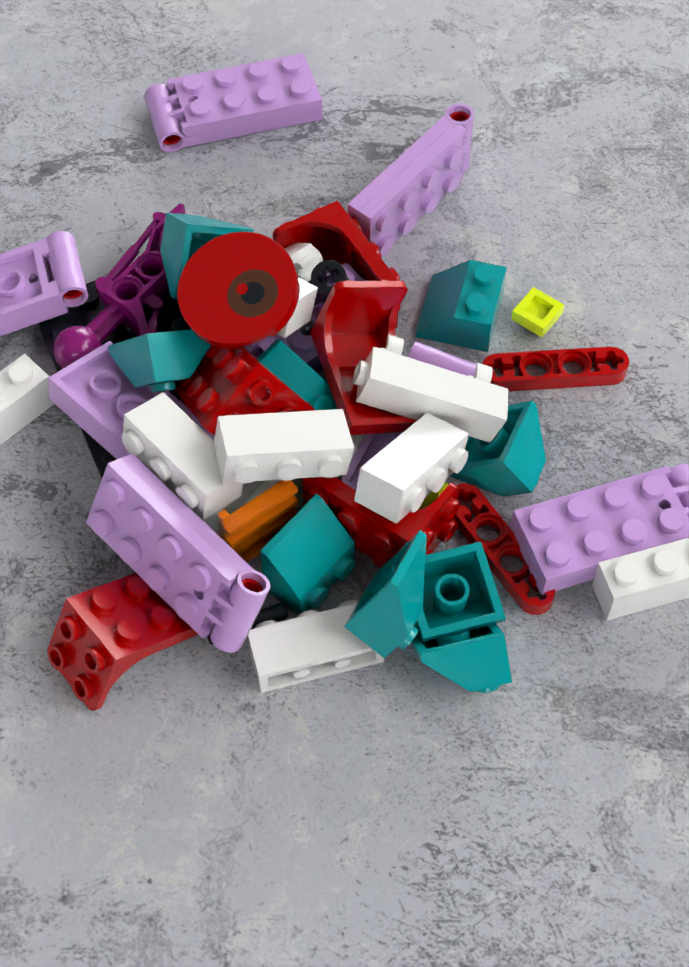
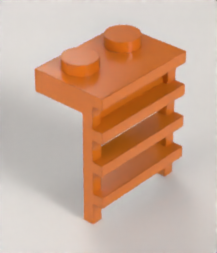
[218,480,298,563]

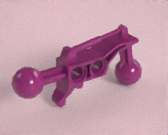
[53,203,186,369]

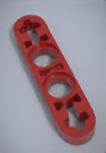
[482,346,629,392]
[455,483,556,615]

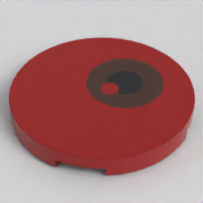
[177,232,300,349]

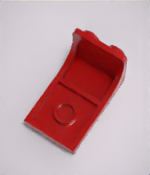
[272,200,401,329]
[310,280,418,435]
[175,345,315,436]
[302,477,461,568]
[47,573,198,711]

